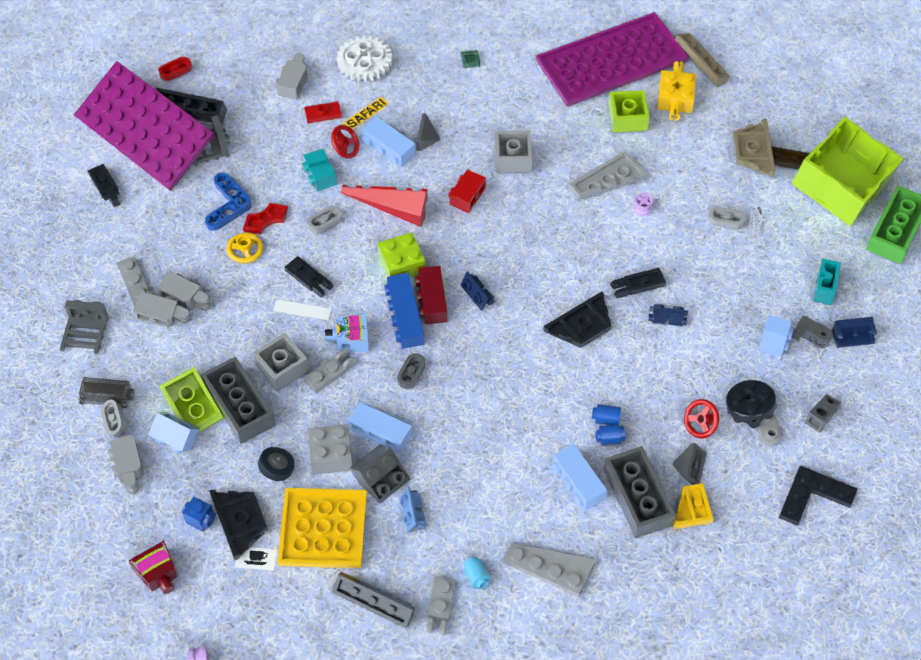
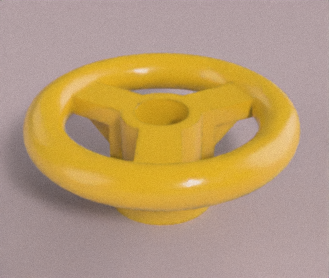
[226,233,263,263]

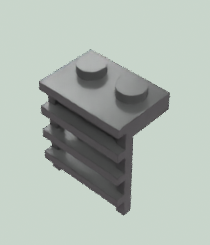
[193,115,230,166]
[60,300,109,354]

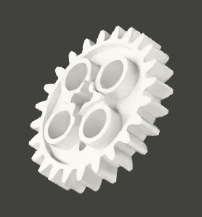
[337,35,392,82]

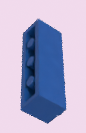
[384,273,424,349]

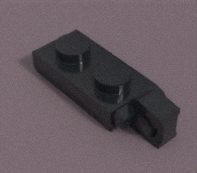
[87,164,120,207]

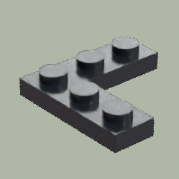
[779,466,858,526]

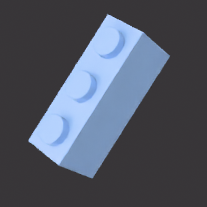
[362,116,416,167]
[348,402,412,454]
[552,444,607,511]

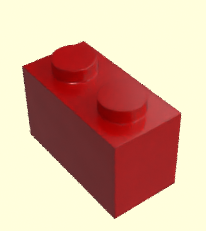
[448,169,486,213]

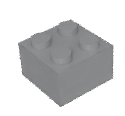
[495,131,532,173]
[253,333,309,391]
[308,424,352,475]

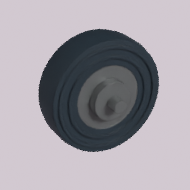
[258,447,295,481]

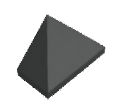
[417,113,440,151]
[672,443,707,485]

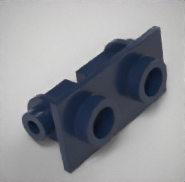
[460,272,495,311]
[648,304,688,327]

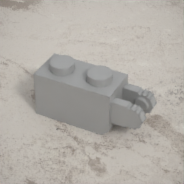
[275,53,308,100]
[157,271,211,311]
[133,291,190,327]
[108,434,144,494]

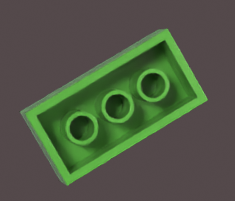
[866,185,921,265]

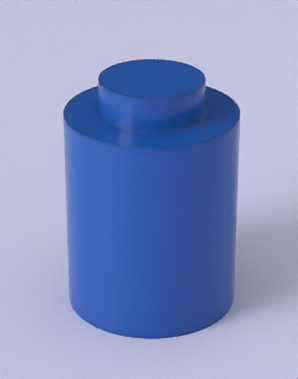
[591,404,621,425]

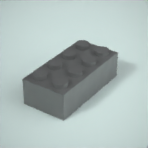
[201,356,276,444]
[603,446,676,539]

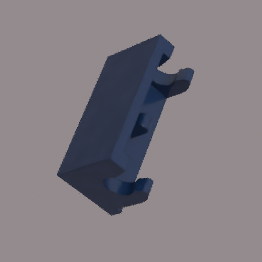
[832,316,877,348]

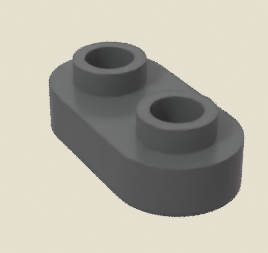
[397,353,425,389]

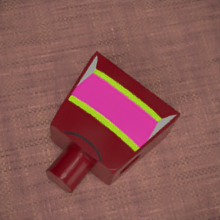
[128,540,178,594]

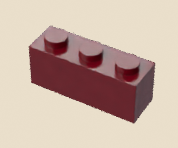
[415,266,447,325]

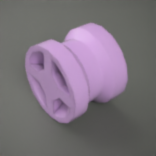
[634,193,653,216]
[188,645,209,660]

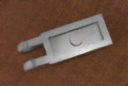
[303,348,357,394]
[426,577,456,635]

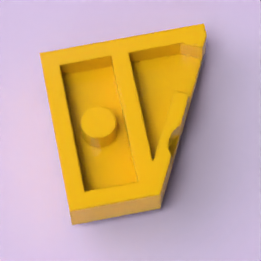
[673,483,714,530]

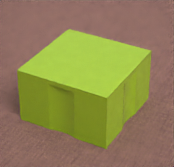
[791,116,904,226]

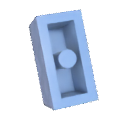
[759,315,793,357]
[148,412,199,453]

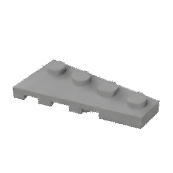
[568,151,648,200]
[503,543,596,597]

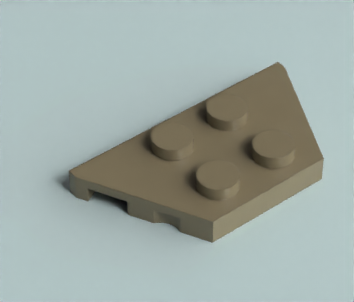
[732,119,775,177]

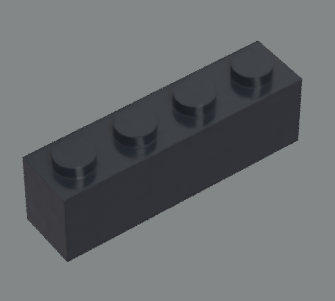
[155,87,227,123]

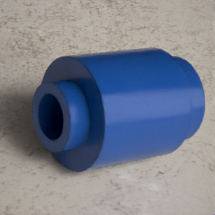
[595,424,625,446]

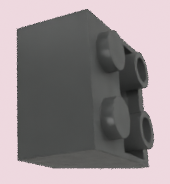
[349,444,410,504]

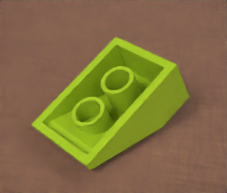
[159,367,224,432]

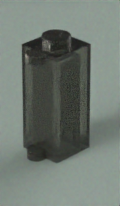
[79,377,135,408]

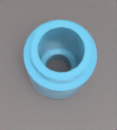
[463,557,491,589]

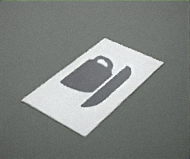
[235,547,277,570]

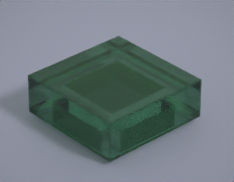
[461,50,480,68]

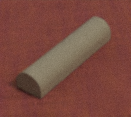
[675,33,730,87]

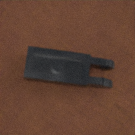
[284,256,334,298]
[610,267,666,298]

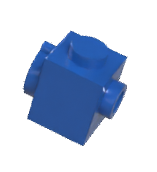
[182,496,216,532]

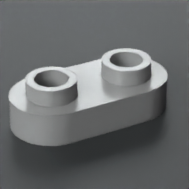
[308,206,342,233]
[708,207,746,229]
[101,400,126,437]
[757,414,782,447]

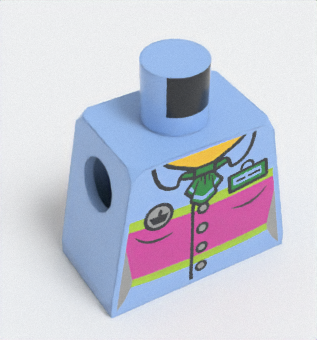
[325,312,369,352]

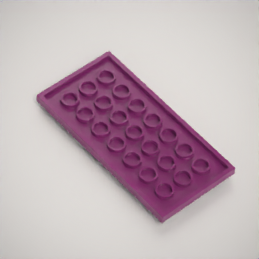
[535,12,689,107]
[74,61,215,191]

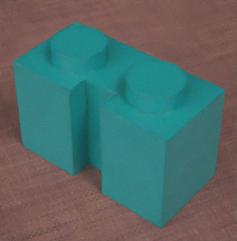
[302,148,337,191]
[813,258,841,305]

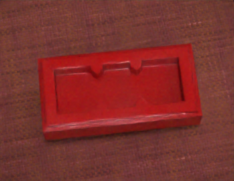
[304,101,342,124]

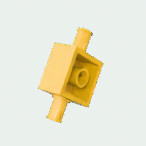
[657,61,696,121]

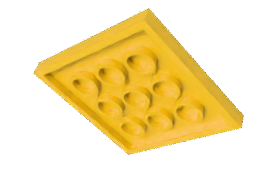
[277,488,367,569]

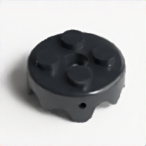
[726,380,777,428]

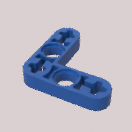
[205,172,252,231]

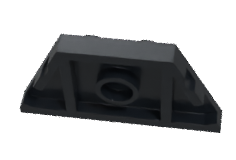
[543,291,611,348]
[209,490,268,561]

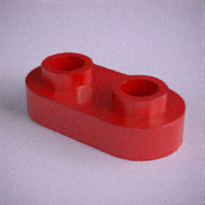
[159,57,192,81]

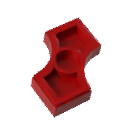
[243,203,288,235]

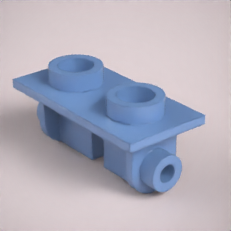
[400,487,426,533]

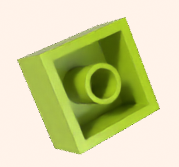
[608,90,649,133]
[377,232,425,277]

